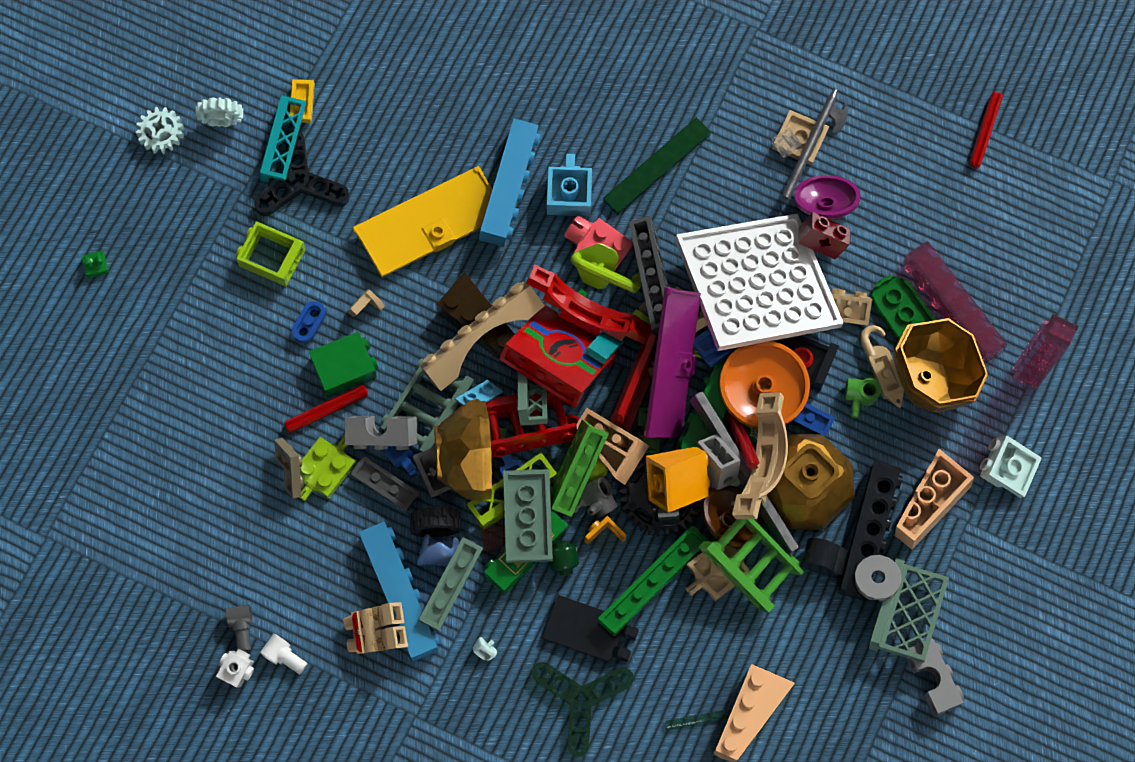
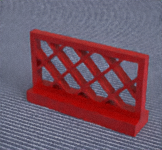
[610,333,657,433]

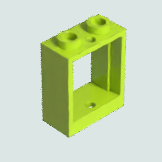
[236,221,306,287]

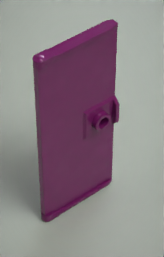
[644,287,701,438]

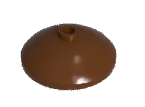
[702,485,764,549]

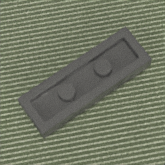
[351,456,420,513]

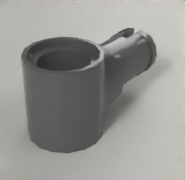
[226,604,253,652]

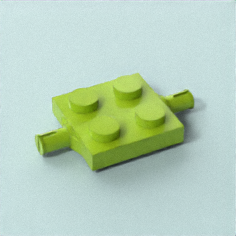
[299,435,357,501]

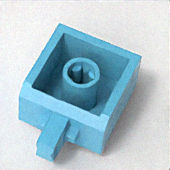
[547,154,592,217]

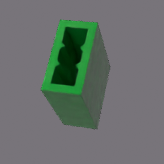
[309,331,379,397]

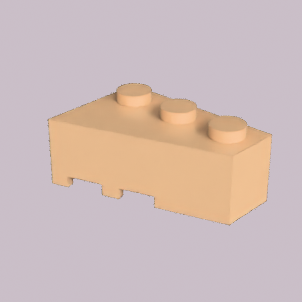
[576,408,649,485]

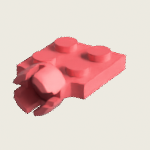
[564,216,633,270]

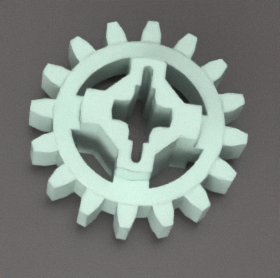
[195,97,243,127]
[136,107,184,154]

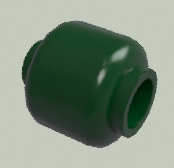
[549,540,579,575]

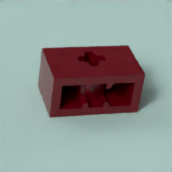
[798,212,850,260]

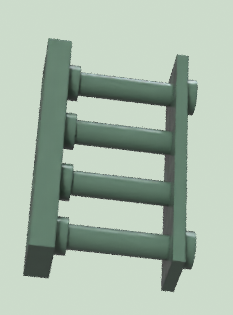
[380,354,475,452]

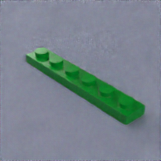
[598,525,709,637]

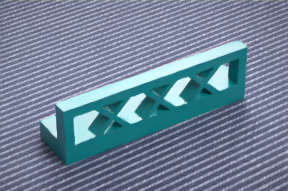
[260,95,307,183]

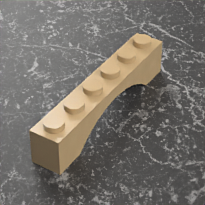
[419,281,545,391]

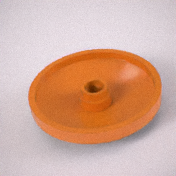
[719,341,810,429]

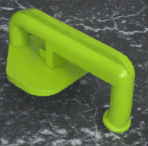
[571,243,642,293]

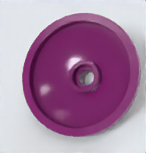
[794,175,860,219]

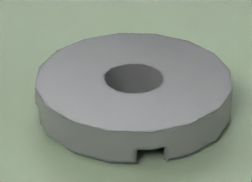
[855,555,902,601]

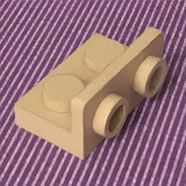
[831,288,872,325]

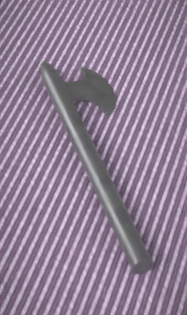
[781,89,848,201]

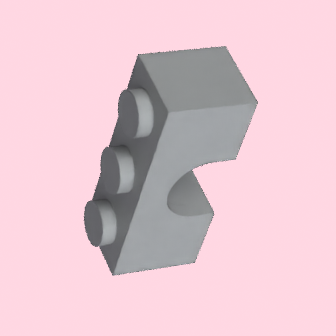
[345,416,417,450]
[906,638,964,717]

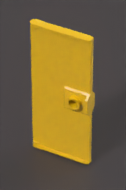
[353,166,493,278]

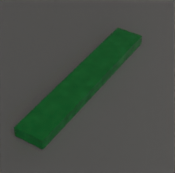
[603,117,711,215]

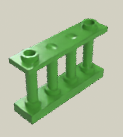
[698,508,804,613]

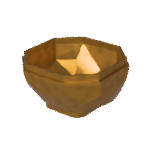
[893,318,988,413]
[434,399,492,502]
[767,434,854,530]

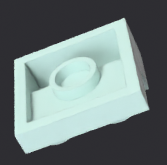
[980,435,1042,498]

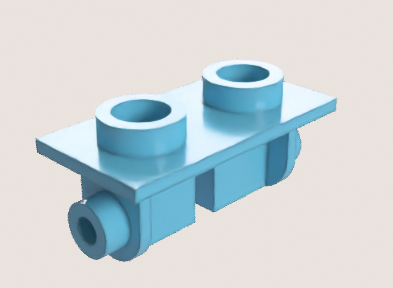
[455,380,503,406]

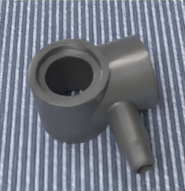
[581,477,618,517]

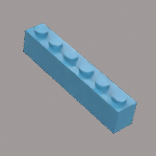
[479,118,541,247]
[359,522,440,662]

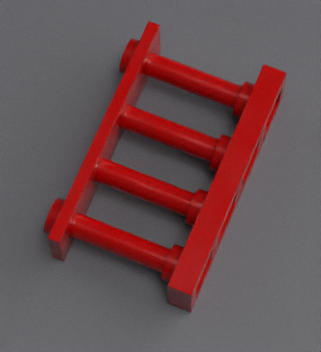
[486,388,577,458]

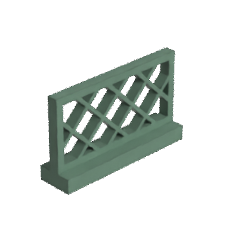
[869,558,949,663]

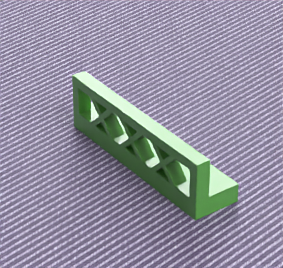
[550,420,609,517]

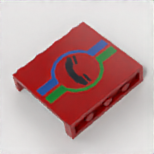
[499,304,618,408]

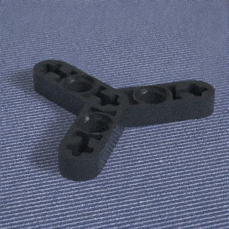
[254,130,350,216]

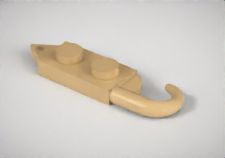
[860,325,905,408]

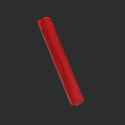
[969,91,1003,169]
[284,384,368,433]
[725,409,760,470]

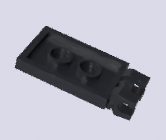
[542,595,639,662]

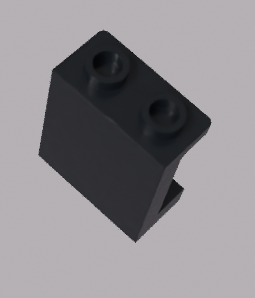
[778,335,839,391]

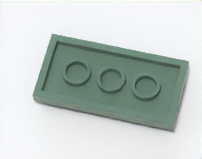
[503,469,553,563]

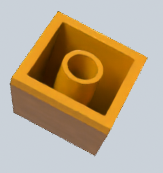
[646,447,710,512]

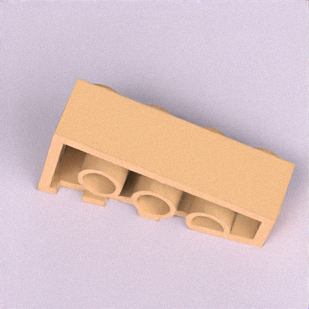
[895,449,974,550]
[713,664,795,762]

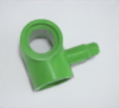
[844,378,881,419]

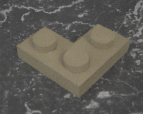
[274,438,304,498]

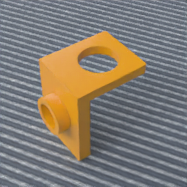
[585,516,627,545]

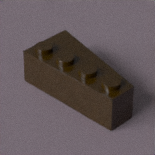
[436,272,515,365]

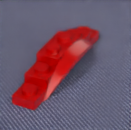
[526,265,652,345]

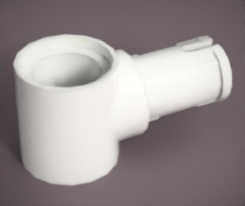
[260,633,308,675]

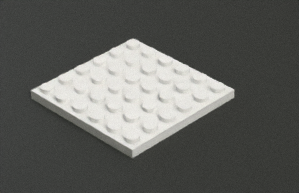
[675,214,843,351]

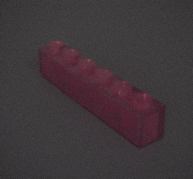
[903,241,1007,364]
[1013,314,1079,389]

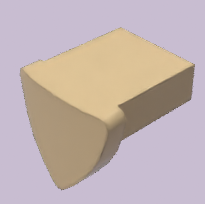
[347,289,385,317]

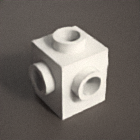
[216,649,254,687]

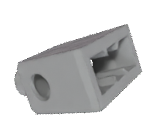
[697,434,740,490]

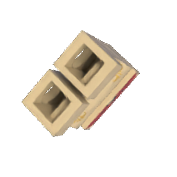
[343,602,408,654]

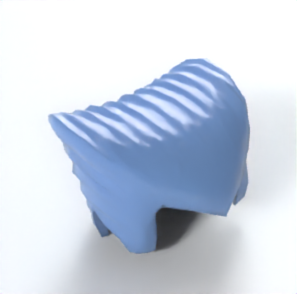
[417,534,459,567]

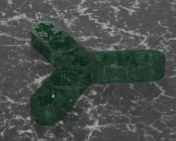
[532,662,634,758]

